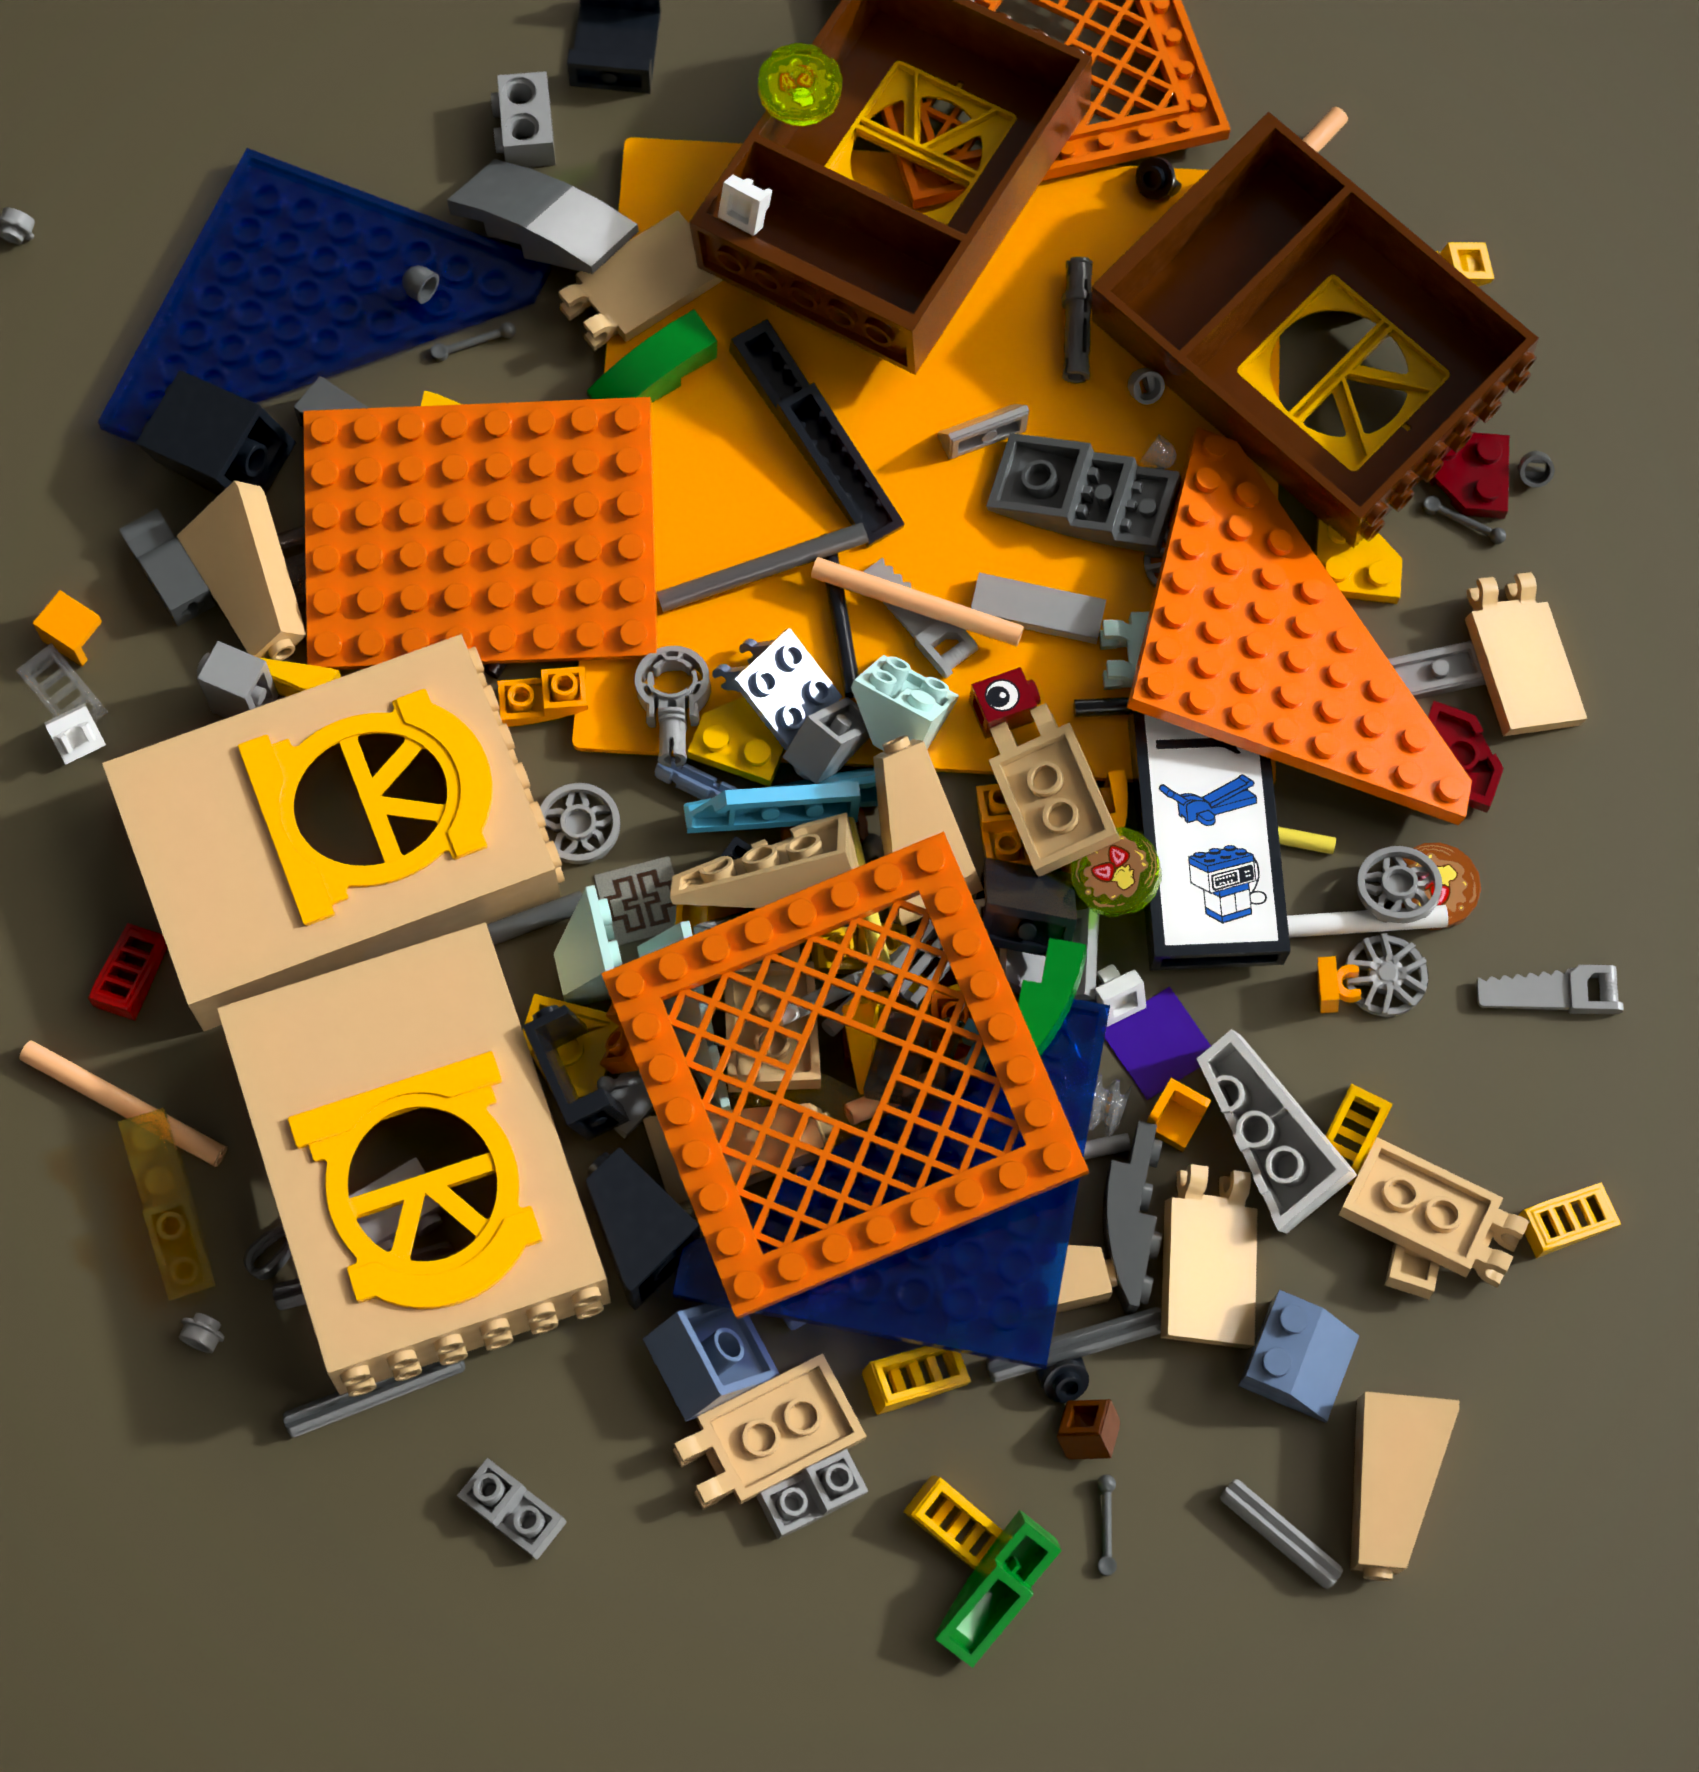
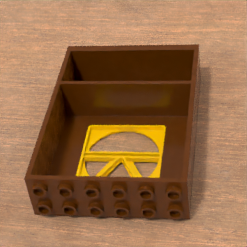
[689,0,1092,375]
[1092,111,1539,548]

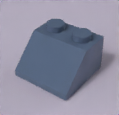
[1238,1290,1359,1423]
[643,1298,780,1422]

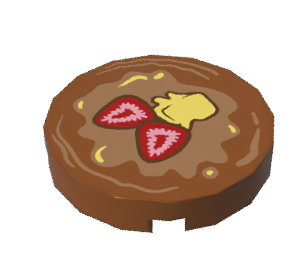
[1401,842,1481,930]

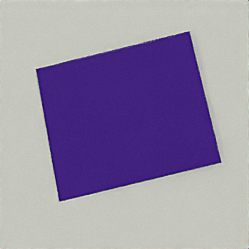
[1099,987,1211,1100]

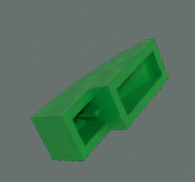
[587,309,717,402]
[1018,938,1087,1056]
[934,1510,1062,1668]

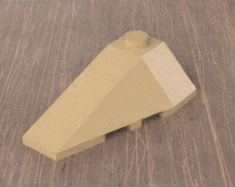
[670,812,859,908]

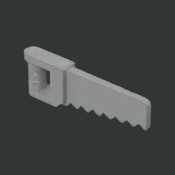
[864,558,979,679]
[1476,964,1624,1014]

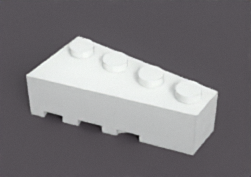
[1196,1029,1357,1234]

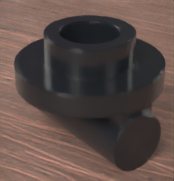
[1136,157,1182,200]
[1036,1357,1089,1403]

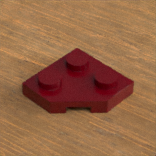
[1429,432,1510,519]
[1427,701,1504,813]

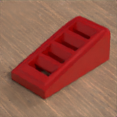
[88,923,167,1021]

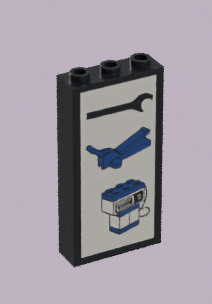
[1128,709,1291,971]

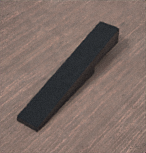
[729,319,905,548]

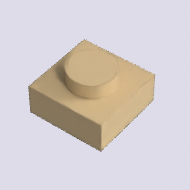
[1385,1243,1440,1299]

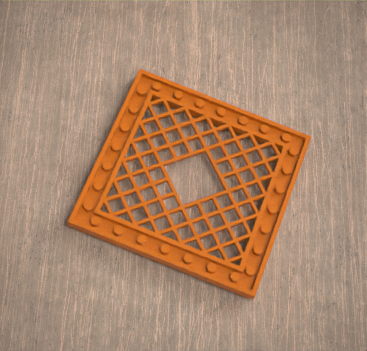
[880,0,1231,209]
[601,831,1089,1319]

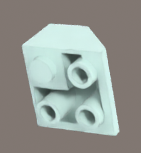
[851,655,959,751]
[554,885,622,1006]

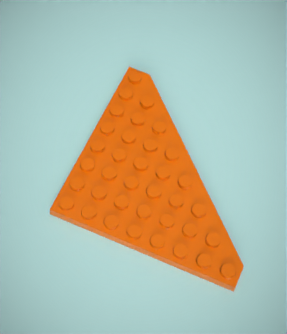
[1127,427,1472,826]

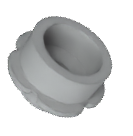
[0,207,35,244]
[178,1313,225,1353]

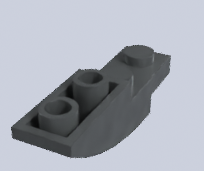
[1102,1121,1162,1315]

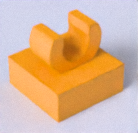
[1317,956,1361,1013]

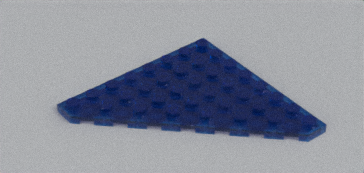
[98,148,551,443]
[673,999,1110,1369]

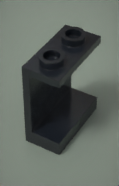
[567,0,661,94]
[976,857,1077,957]
[523,1005,630,1141]

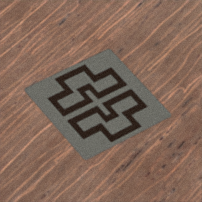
[594,856,676,945]

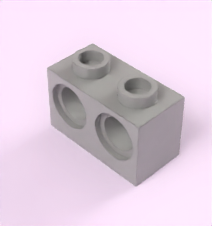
[491,71,556,167]

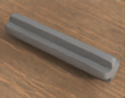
[1220,1479,1343,1589]

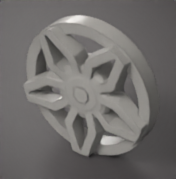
[540,783,620,864]
[1357,846,1442,923]

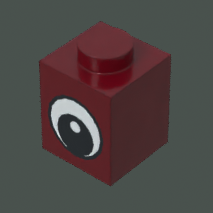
[969,667,1041,739]

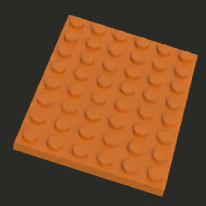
[303,397,658,670]

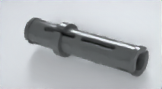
[1062,257,1093,383]

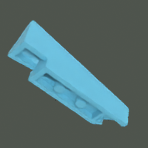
[684,767,878,834]

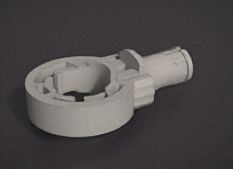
[635,646,711,767]

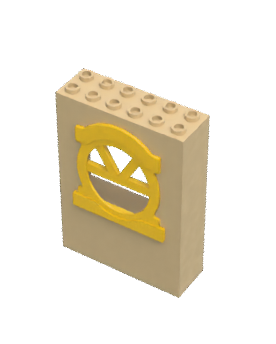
[102,634,565,1031]
[217,922,611,1397]

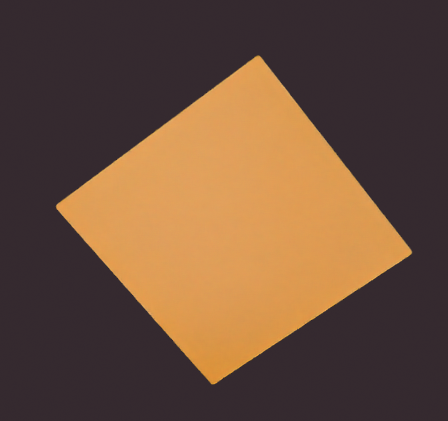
[572,137,1280,784]

